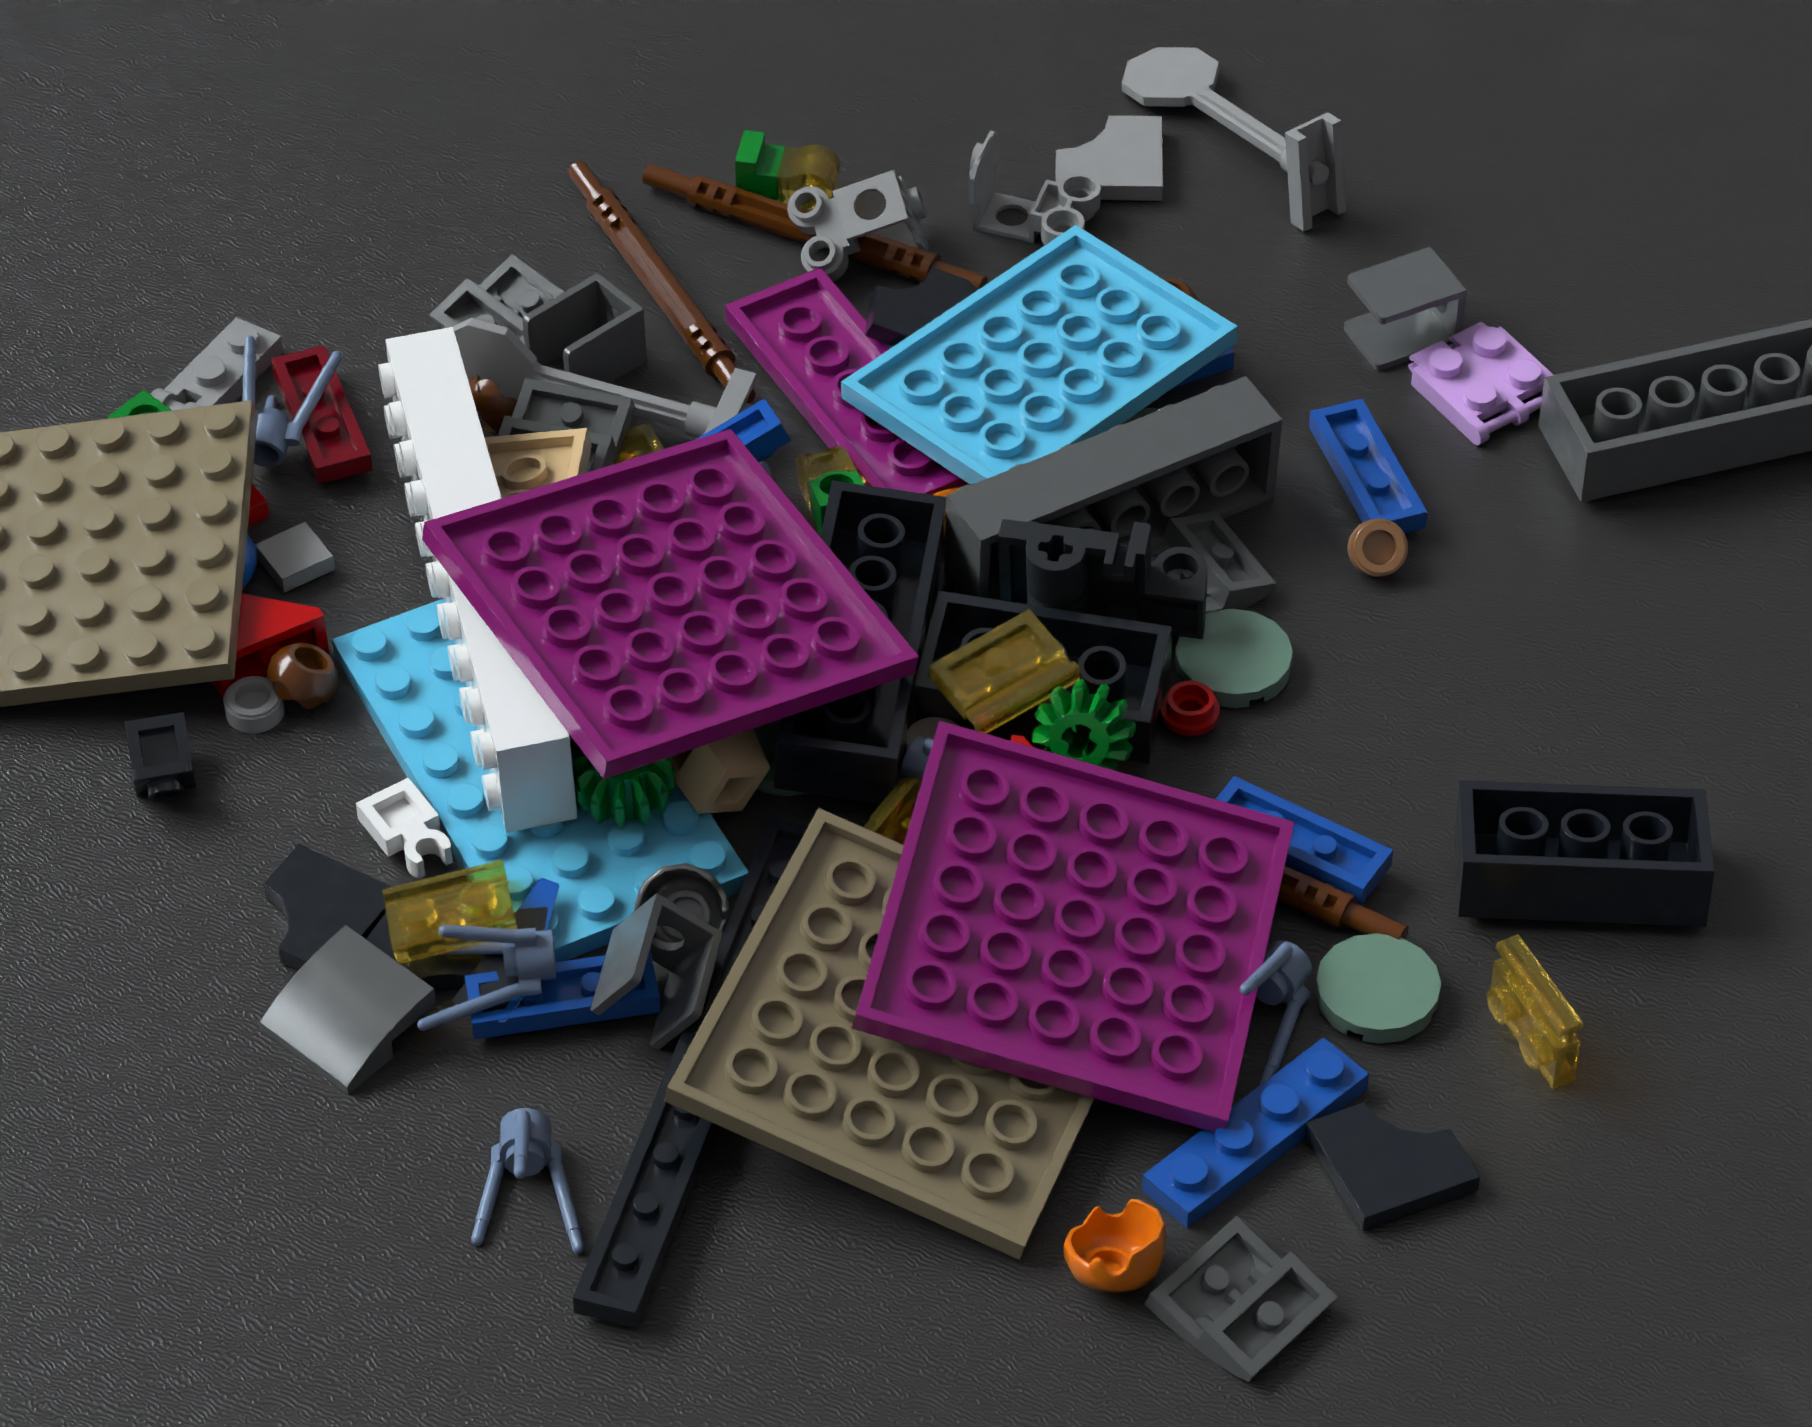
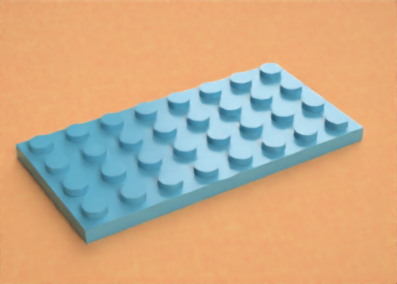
[332,599,748,962]

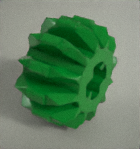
[1032,678,1136,771]
[572,750,676,830]

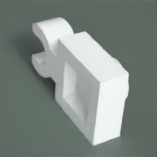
[356,778,453,879]

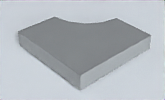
[1055,116,1163,201]

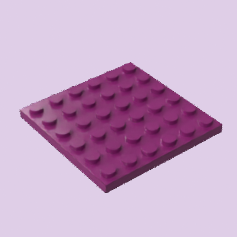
[422,429,919,779]
[852,721,1294,1132]

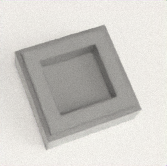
[255,522,335,593]

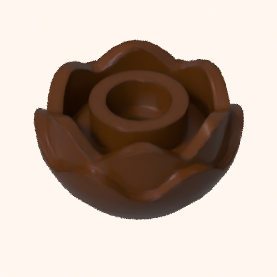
[468,374,517,436]
[267,643,339,709]

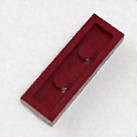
[271,345,373,484]

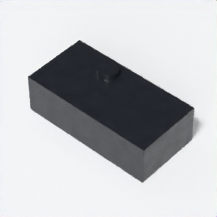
[914,591,1172,764]
[1454,780,1714,927]

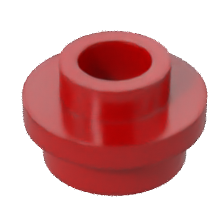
[1160,680,1220,736]

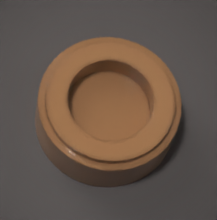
[1347,519,1408,577]

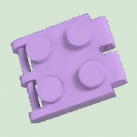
[1408,322,1553,445]

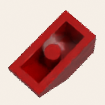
[212,594,330,698]

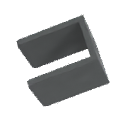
[1344,246,1467,371]
[522,272,647,384]
[590,893,723,1050]

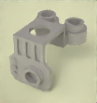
[969,130,1101,245]
[787,170,929,281]

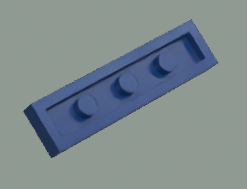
[1142,1037,1369,1229]

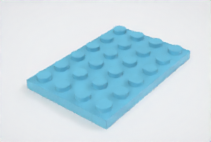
[841,225,1238,484]

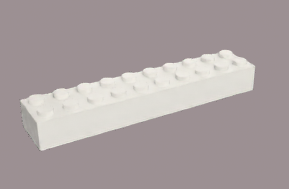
[378,327,578,833]

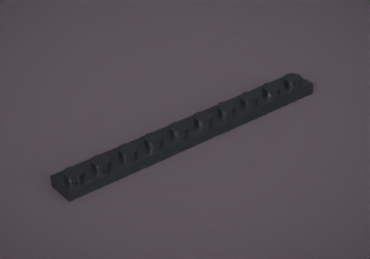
[573,818,808,1328]

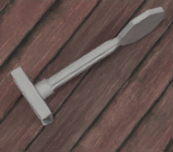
[1122,47,1346,232]
[453,318,756,438]

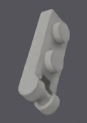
[151,317,283,410]

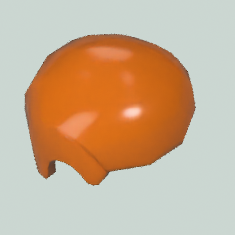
[1064,1199,1166,1293]

